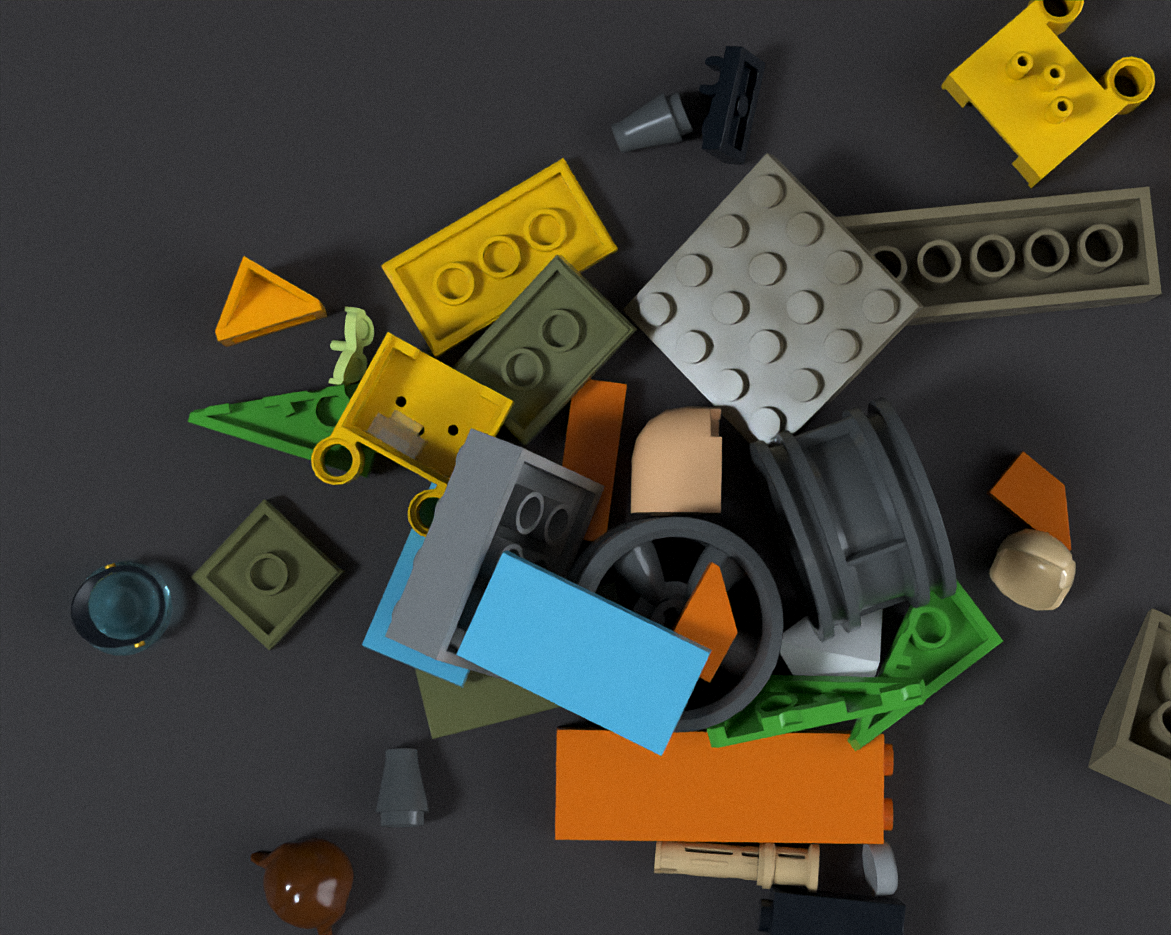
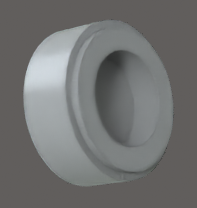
[862,840,898,897]

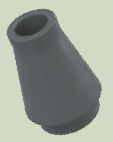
[611,92,694,154]
[375,748,429,828]

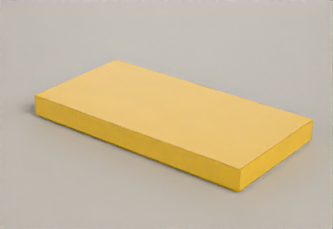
[381,158,618,358]

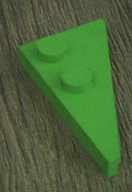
[188,383,377,479]
[847,579,1003,752]
[706,675,928,748]

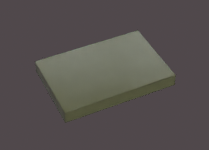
[452,254,637,445]

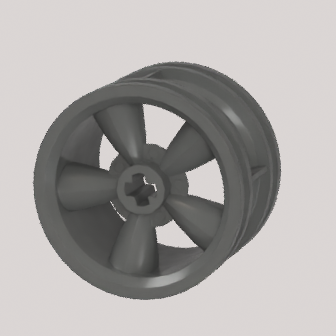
[750,397,957,642]
[567,517,784,733]

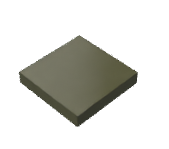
[191,499,344,650]

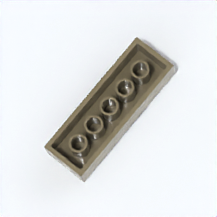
[836,187,1162,326]

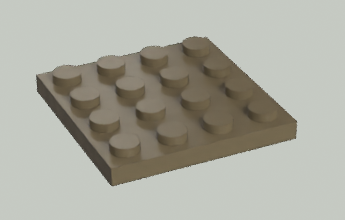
[623,153,924,448]

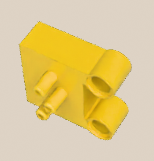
[941,0,1155,188]
[311,332,515,537]

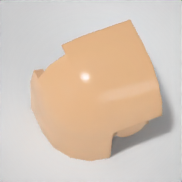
[631,406,722,516]

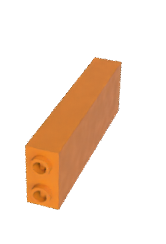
[555,727,894,844]

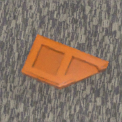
[987,451,1071,551]

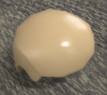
[989,528,1076,611]

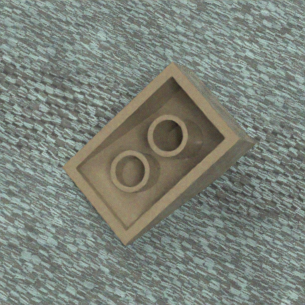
[1088,608,1171,805]

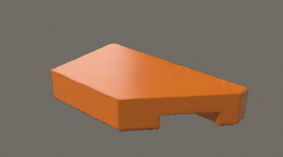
[672,562,738,683]

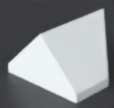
[780,609,883,677]

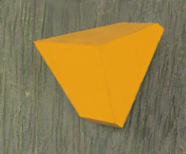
[215,256,328,347]

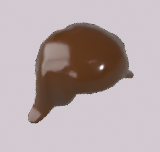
[251,838,354,935]

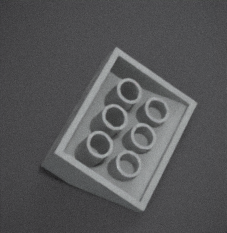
[385,428,605,682]

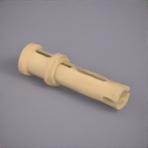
[654,841,820,893]

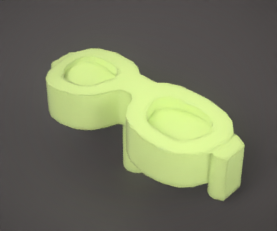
[328,306,374,386]

